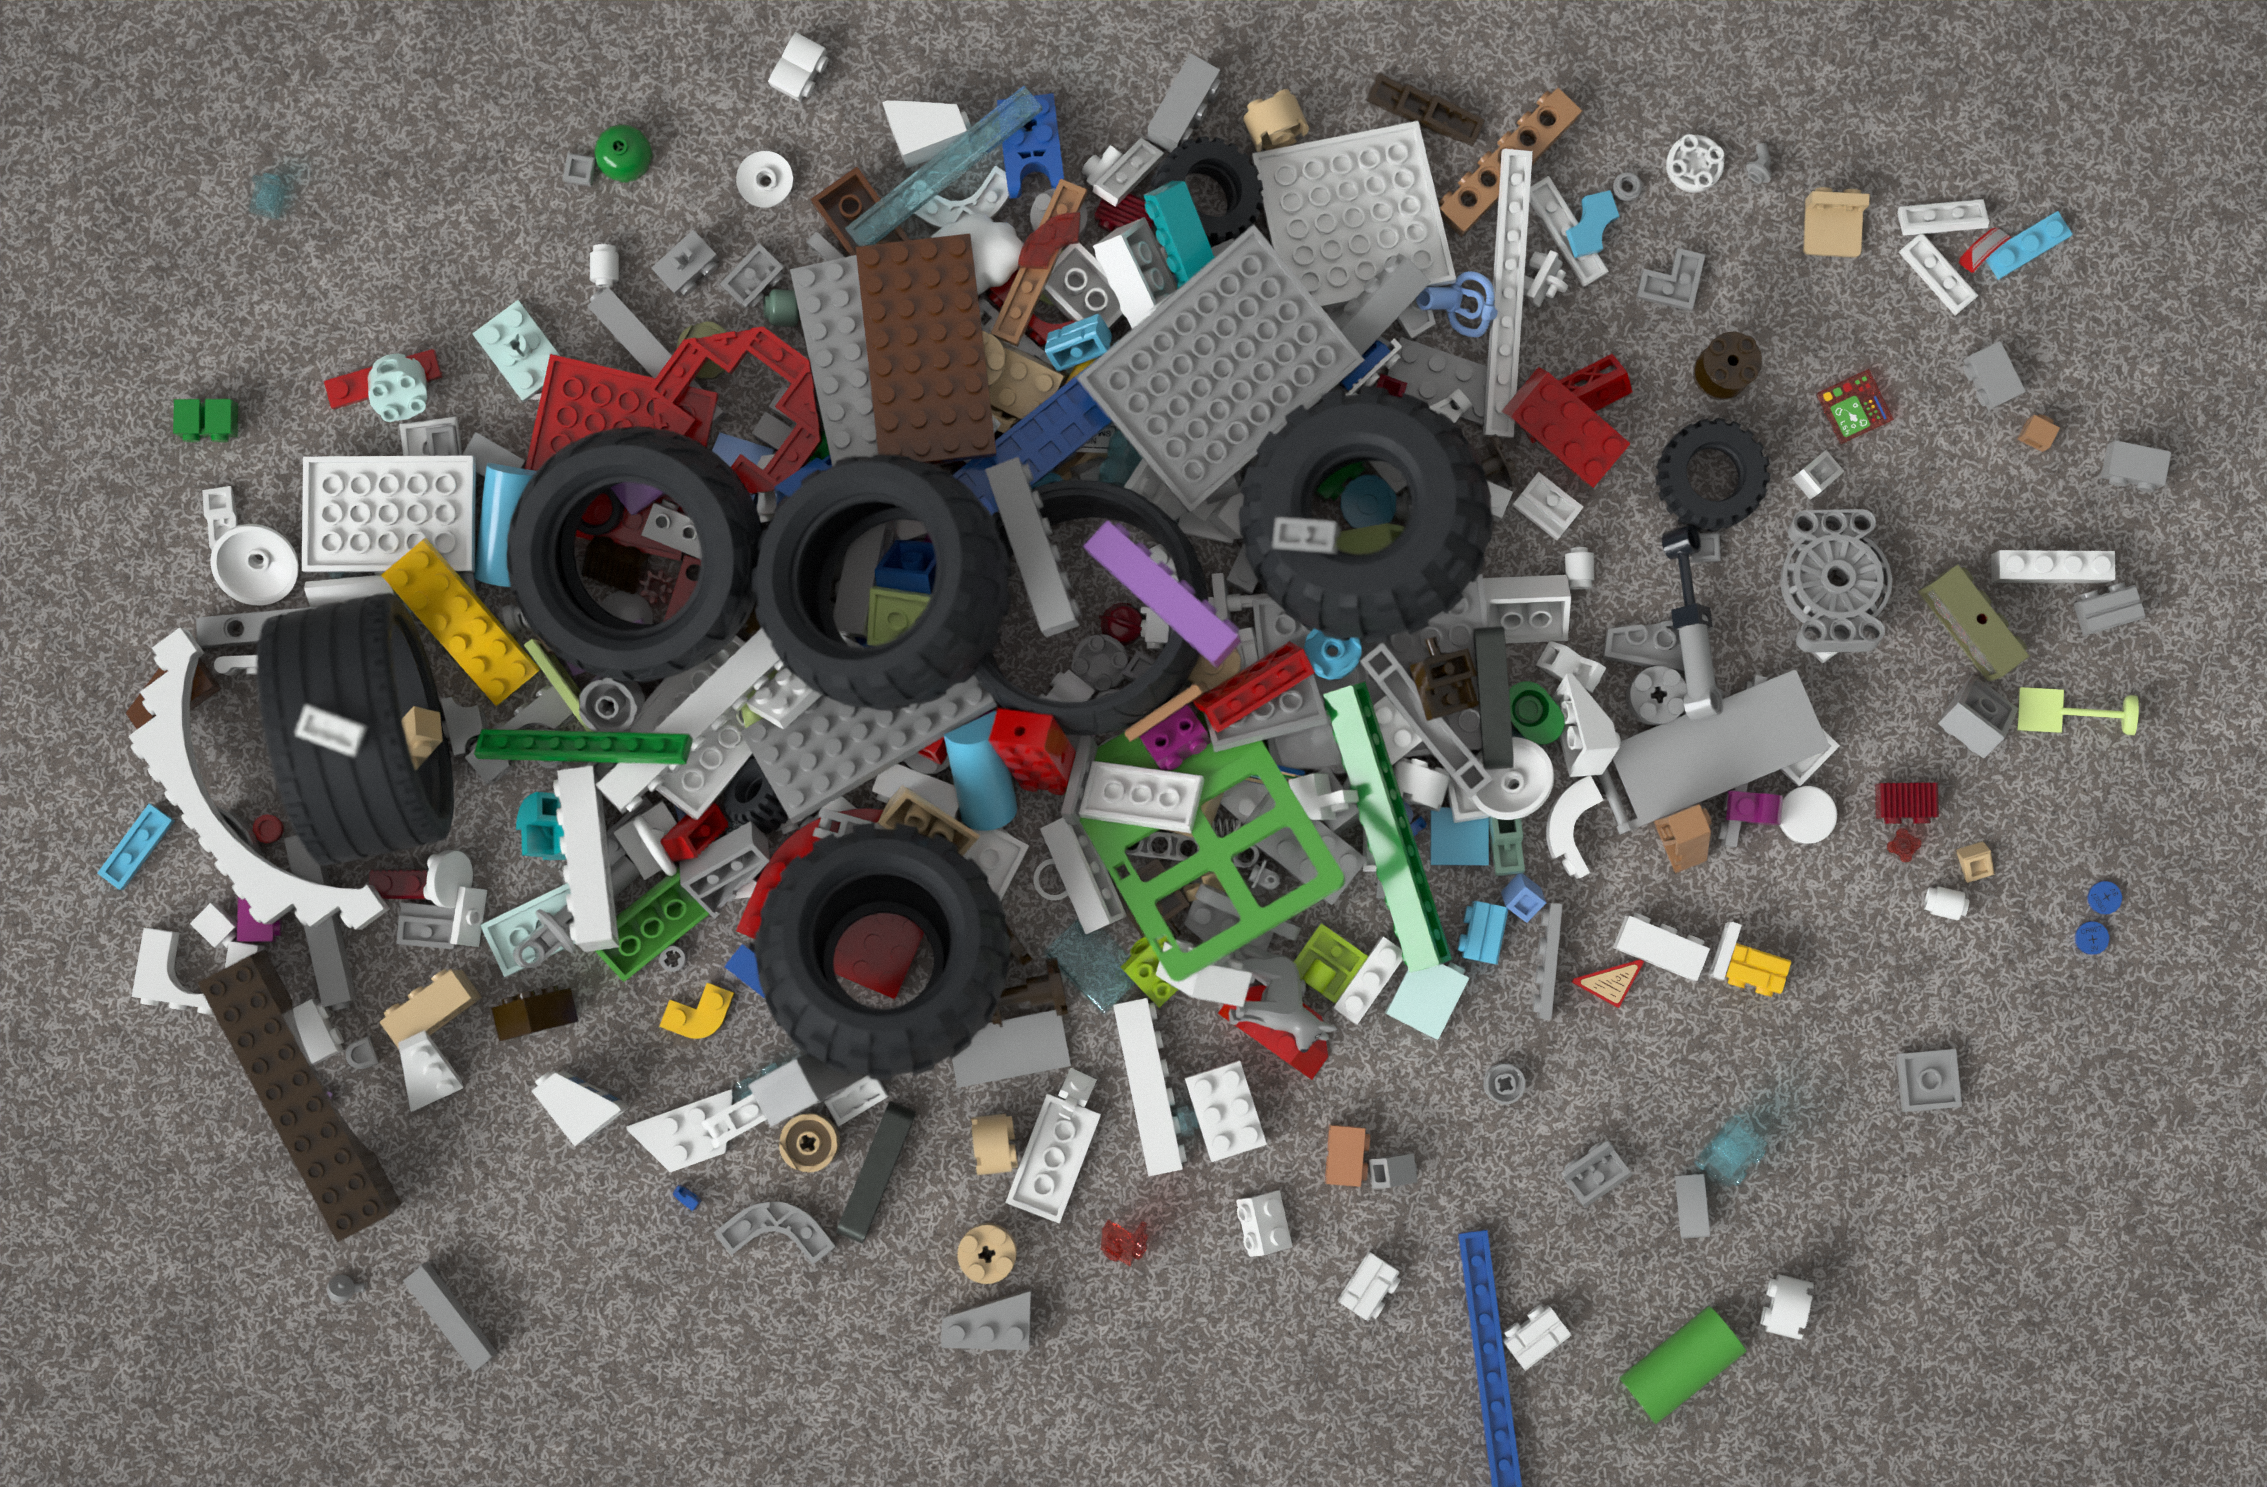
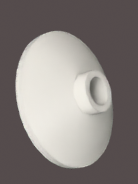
[736,151,793,208]

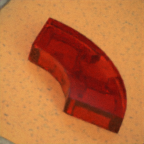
[1018,212,1081,269]

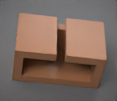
[1325,1124,1370,1187]

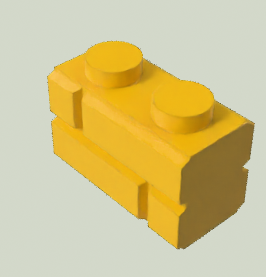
[1725,943,1791,997]

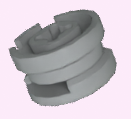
[1483,1063,1525,1104]

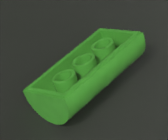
[595,867,709,982]
[1619,1306,1747,1424]

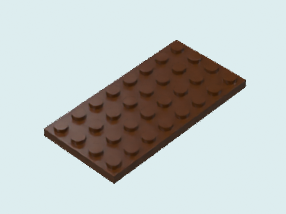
[855,233,997,464]

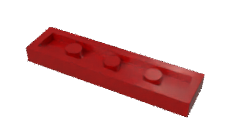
[324,349,443,410]

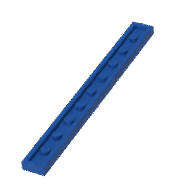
[1458,1229,1522,1487]

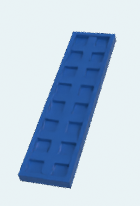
[952,360,1113,515]

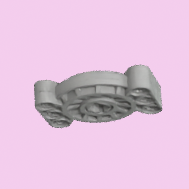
[1780,509,1892,653]

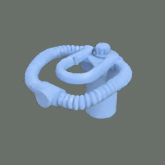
[1416,271,1498,338]

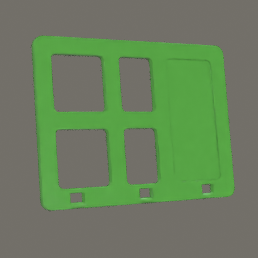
[1064,710,1345,982]

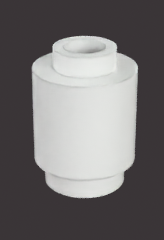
[590,244,619,288]
[1565,547,1595,589]
[1924,886,1969,920]

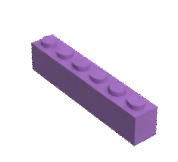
[1083,520,1241,668]

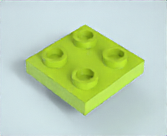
[1294,923,1368,1003]
[1121,936,1179,1008]

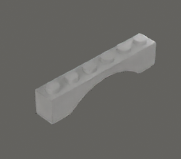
[1359,643,1493,798]

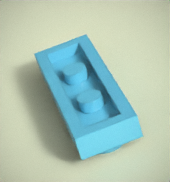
[1986,211,2073,280]
[97,803,175,890]

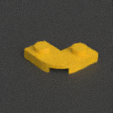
[659,983,735,1039]

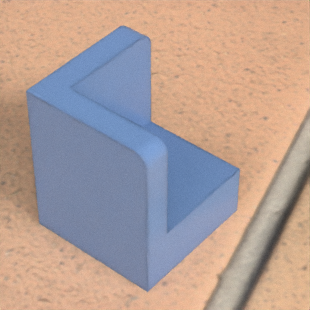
[1501,873,1546,923]

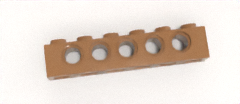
[1438,87,1582,237]

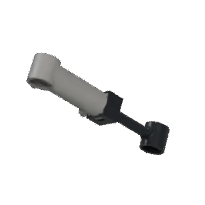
[1662,525,1724,721]

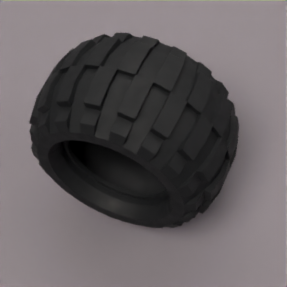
[1239,387,1493,643]
[755,822,1010,1080]

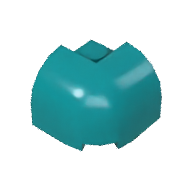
[516,792,566,860]

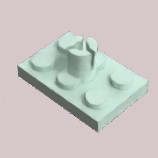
[472,300,560,403]

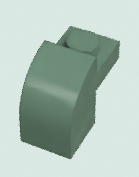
[1489,816,1525,876]

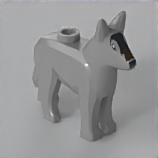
[1228,946,1337,1053]

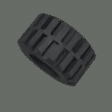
[724,756,789,834]

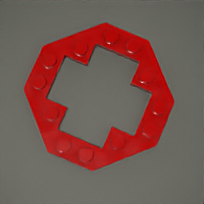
[650,326,822,495]

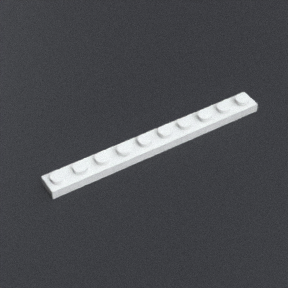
[1483,149,1533,438]

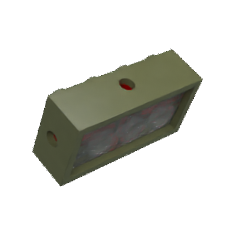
[1917,564,2029,682]

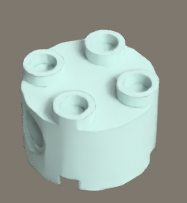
[368,353,427,422]

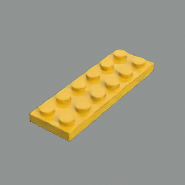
[381,537,540,706]

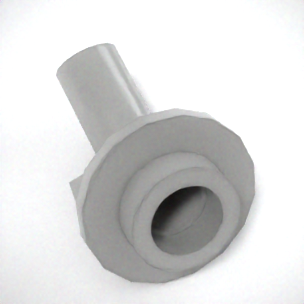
[1746,143,1772,183]

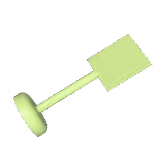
[2017,687,2139,735]

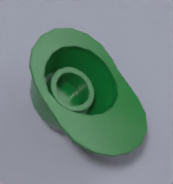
[1509,681,1565,745]

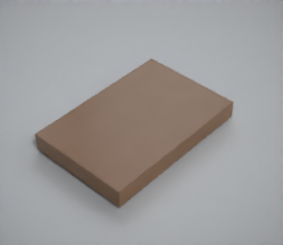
[1124,682,1210,741]

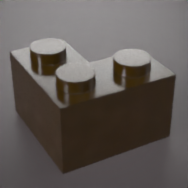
[491,985,579,1042]

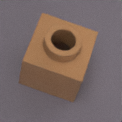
[2017,414,2060,452]

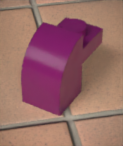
[1726,791,1783,826]

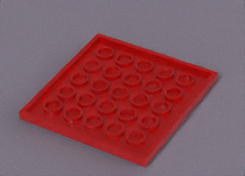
[525,354,719,561]

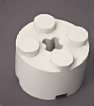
[1393,757,1450,812]
[1760,1274,1813,1340]

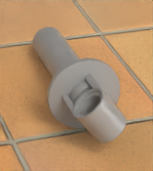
[513,855,640,968]

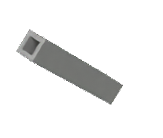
[587,287,726,429]
[284,835,357,1011]

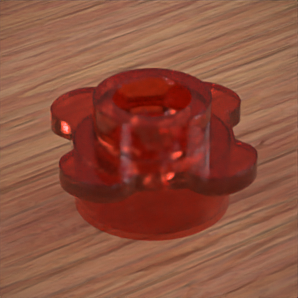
[1887,828,1921,863]

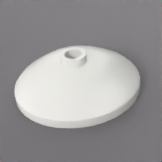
[211,524,299,605]
[1471,738,1554,820]

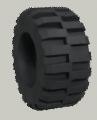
[1149,136,1264,248]
[1655,418,1771,531]

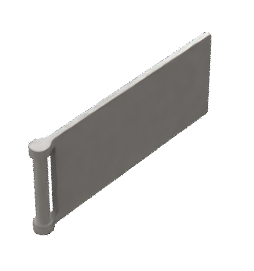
[1598,670,1830,835]

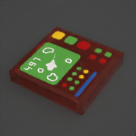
[1816,369,1894,445]

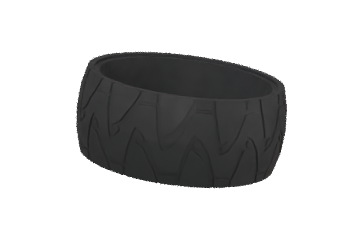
[974,480,1209,736]

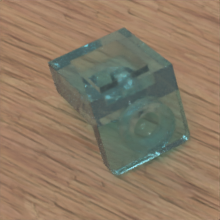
[249,173,287,220]

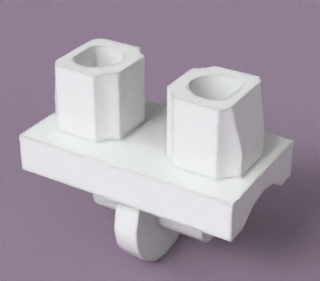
[1523,250,1568,308]

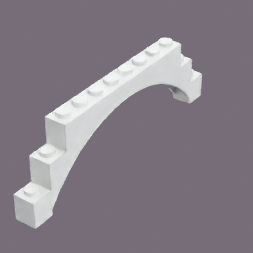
[128,627,390,930]

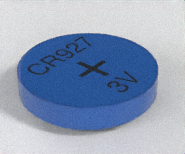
[2087,881,2122,914]
[2075,922,2109,955]

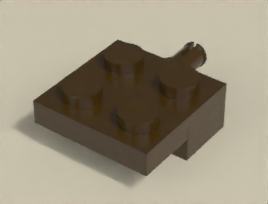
[1410,636,1479,721]
[1114,858,1190,939]

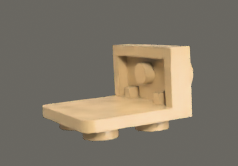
[1803,187,1870,257]

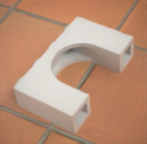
[132,928,265,1015]

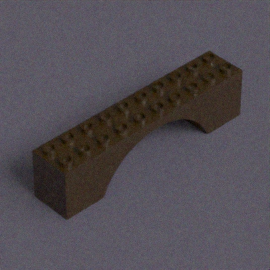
[197,949,401,1243]

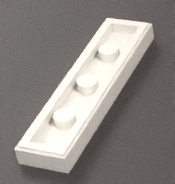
[1529,176,1609,288]

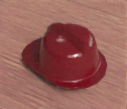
[1098,602,1143,646]

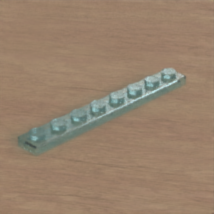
[845,86,1043,246]

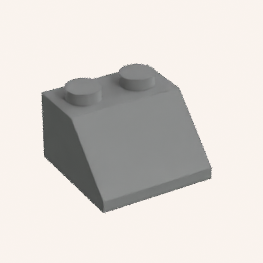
[1938,674,2018,758]

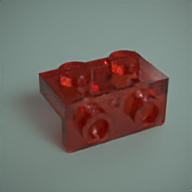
[1101,1220,1149,1267]

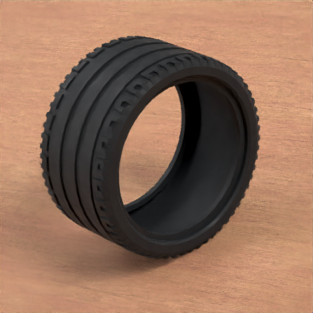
[256,593,454,865]

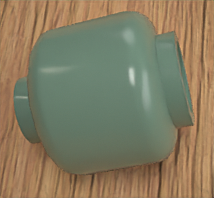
[763,289,800,327]

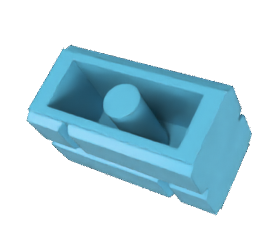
[1045,313,1112,372]
[1458,901,1508,965]

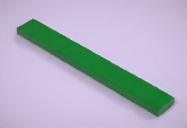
[474,729,693,765]

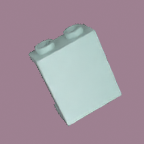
[1385,962,1469,1040]

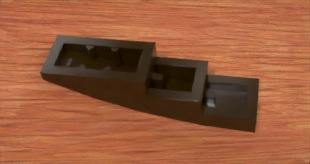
[1365,73,1485,146]

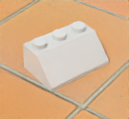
[1483,575,1571,643]

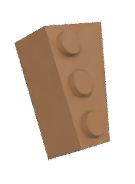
[1654,804,1712,874]

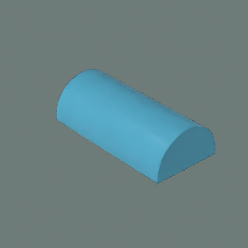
[474,463,537,587]
[944,711,1017,831]

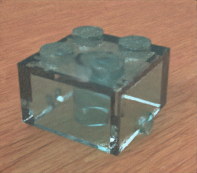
[1694,1114,1768,1188]

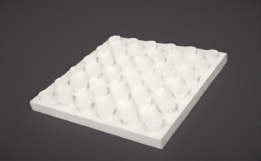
[1252,121,1456,309]

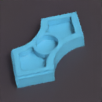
[1566,190,1619,258]

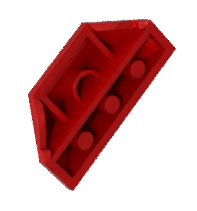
[1218,985,1329,1080]

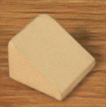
[1956,842,1994,883]

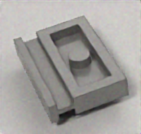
[396,902,456,949]

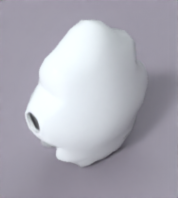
[931,213,1026,295]

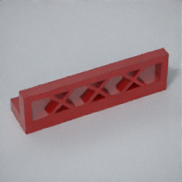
[1526,354,1633,443]
[1193,641,1315,733]

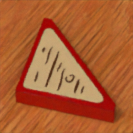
[1571,959,1644,1008]

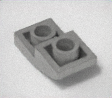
[1675,1174,1710,1239]

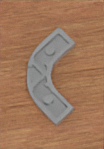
[714,1201,837,1264]

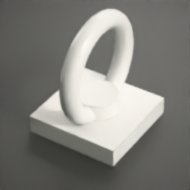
[613,800,677,880]

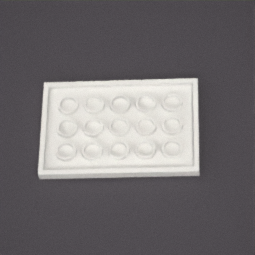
[302,456,476,572]
[624,635,753,820]

